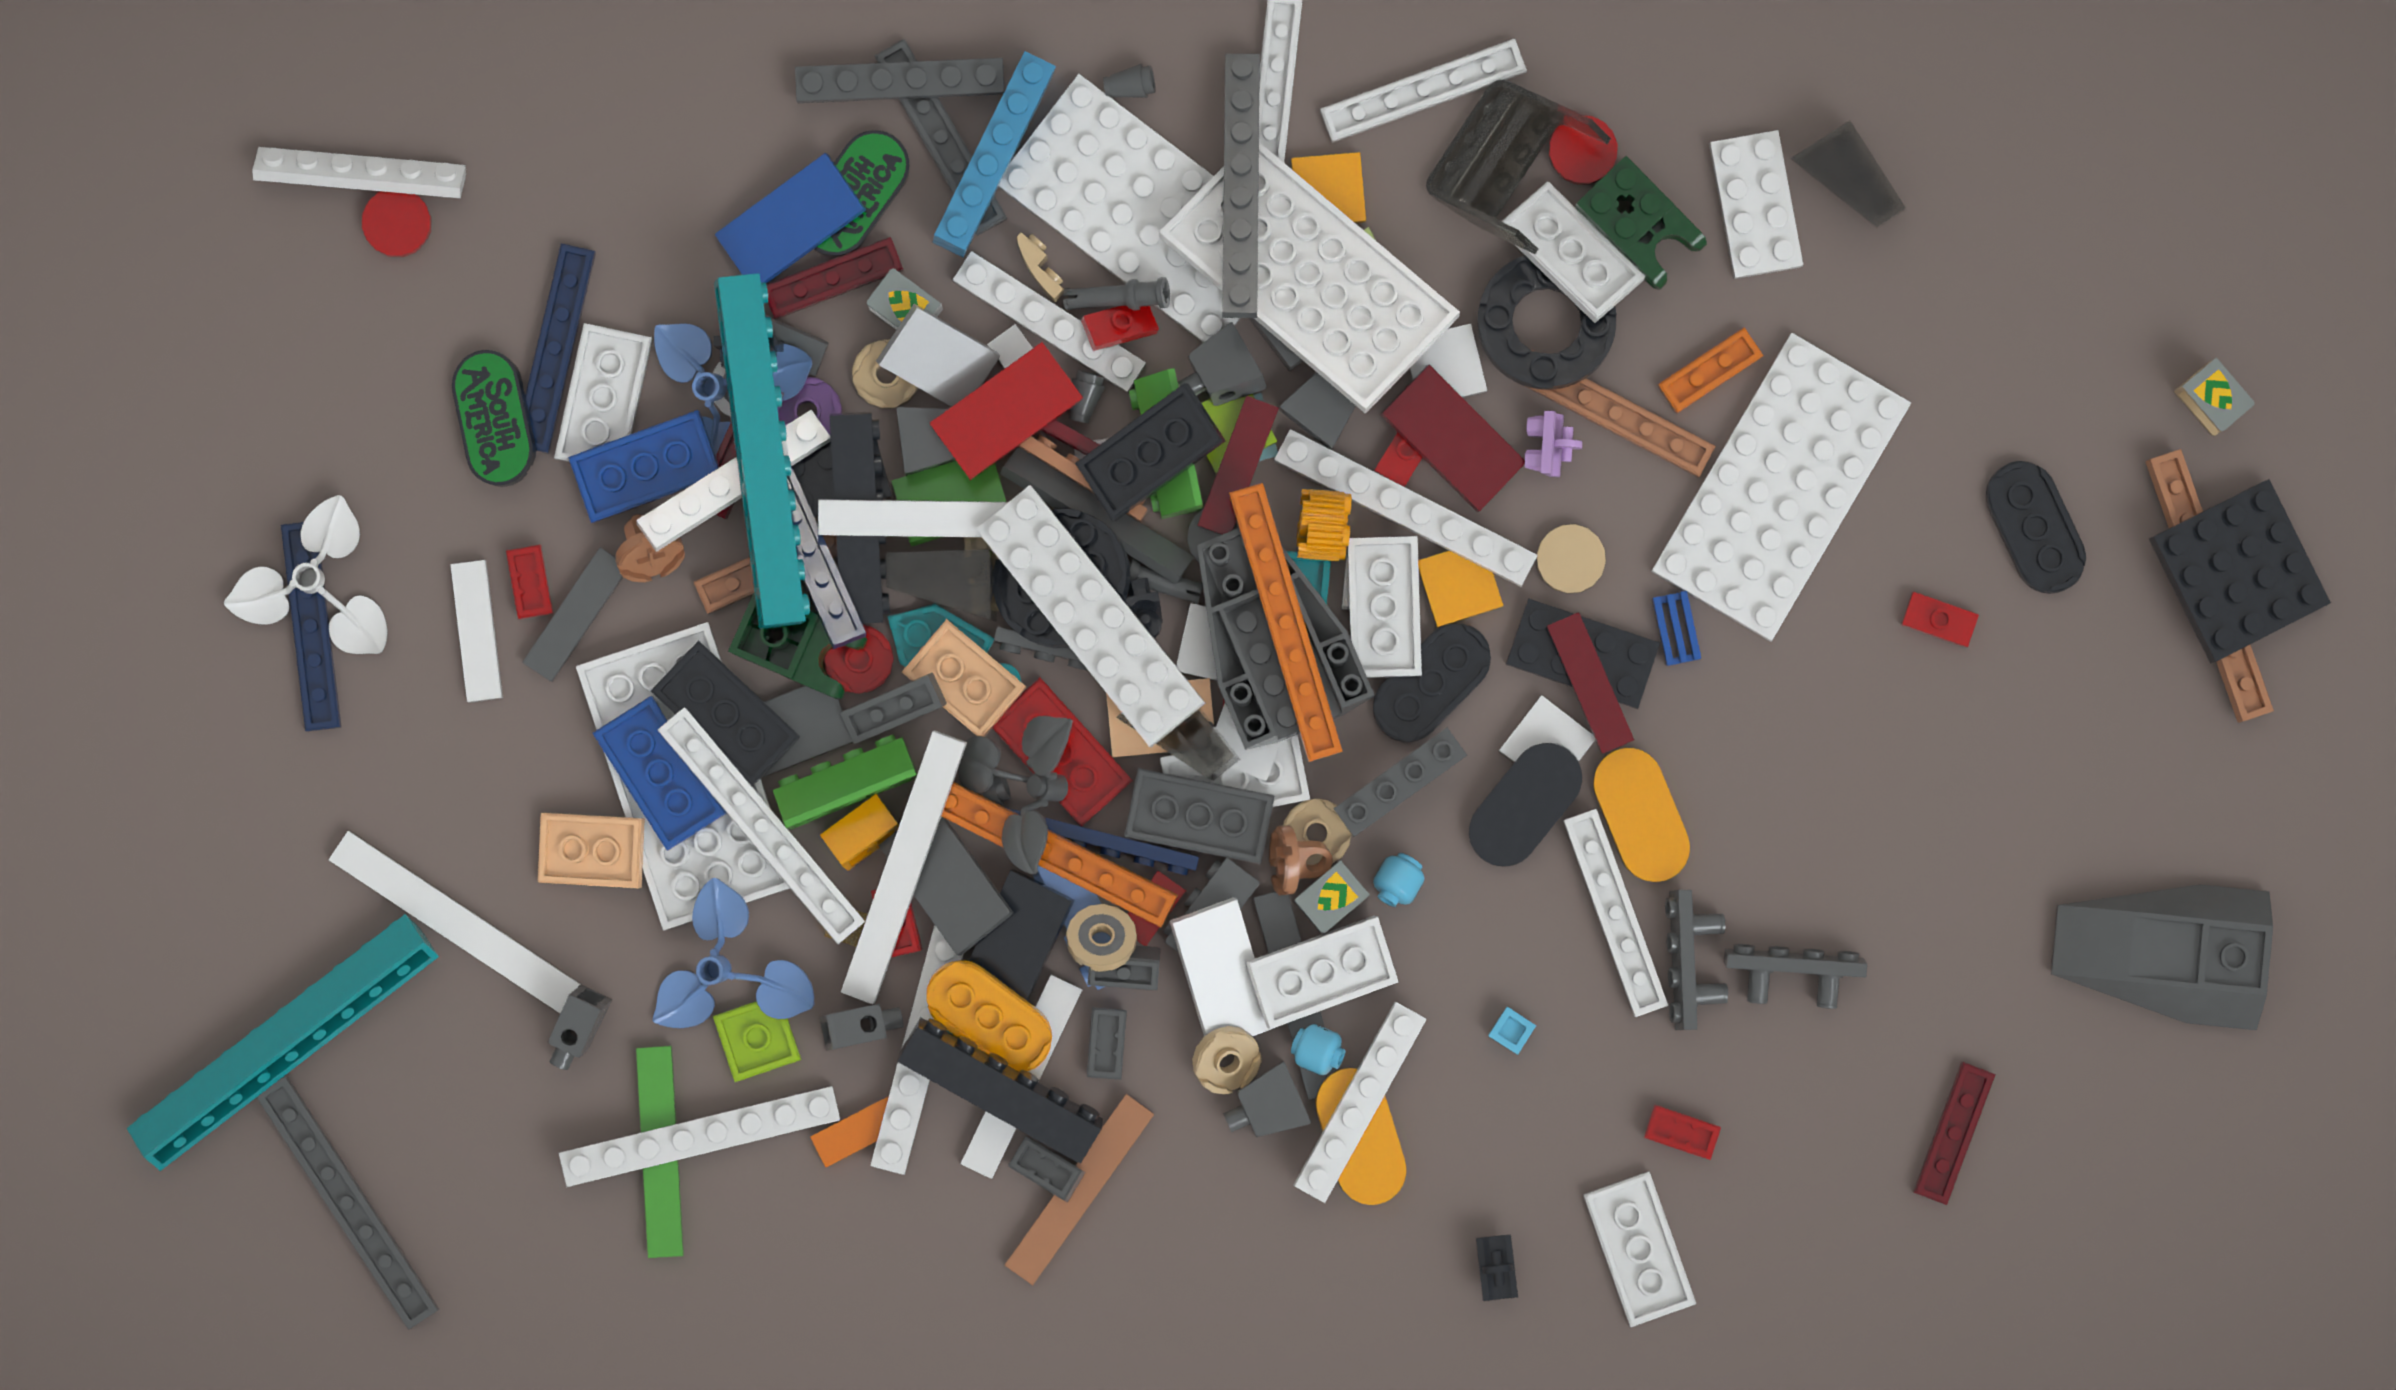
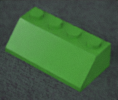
[1128,368,1203,519]
[773,734,918,830]

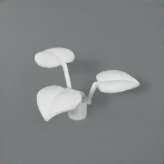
[224,495,387,654]

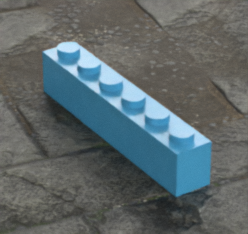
[932,51,1056,258]

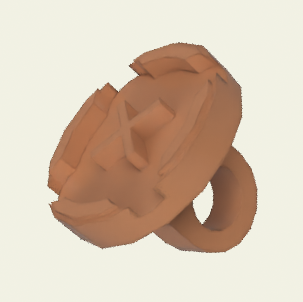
[615,514,685,582]
[1269,825,1333,895]

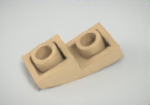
[1017,232,1064,303]

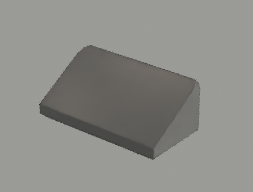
[1088,943,1161,991]

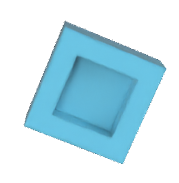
[1488,1006,1537,1055]

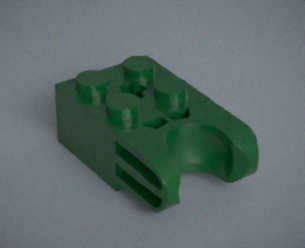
[1575,156,1707,290]
[728,593,868,699]

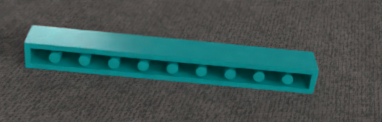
[713,273,810,629]
[126,914,439,1171]

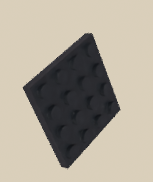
[2149,479,2331,664]

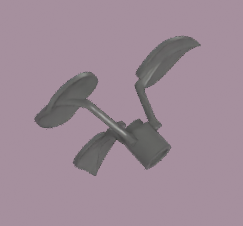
[958,716,1073,874]

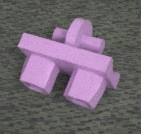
[1525,411,1583,477]

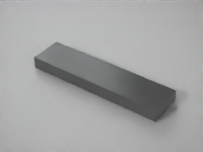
[522,547,623,682]

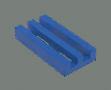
[1652,591,1702,666]

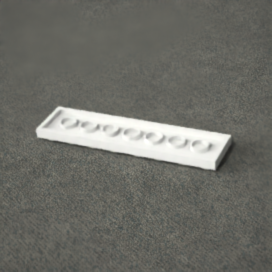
[976,485,1205,747]

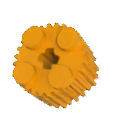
[1296,489,1352,561]

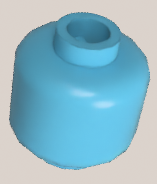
[1373,853,1425,907]
[1291,1024,1346,1076]

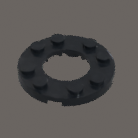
[1477,255,1616,390]
[992,509,1130,648]

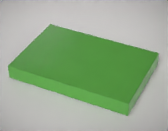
[891,461,1007,547]

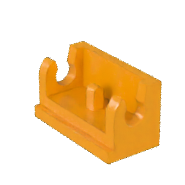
[820,794,899,871]

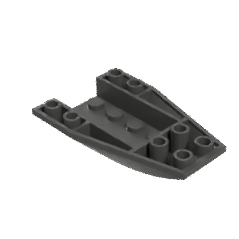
[1197,528,1375,750]
[2051,884,2273,1030]

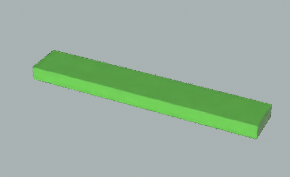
[636,1046,684,1258]

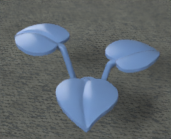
[654,324,813,456]
[653,878,815,1028]

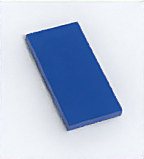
[715,153,866,283]
[568,410,720,523]
[592,696,727,851]

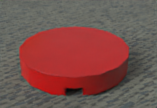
[1549,115,1618,185]
[362,191,432,257]
[824,625,894,694]

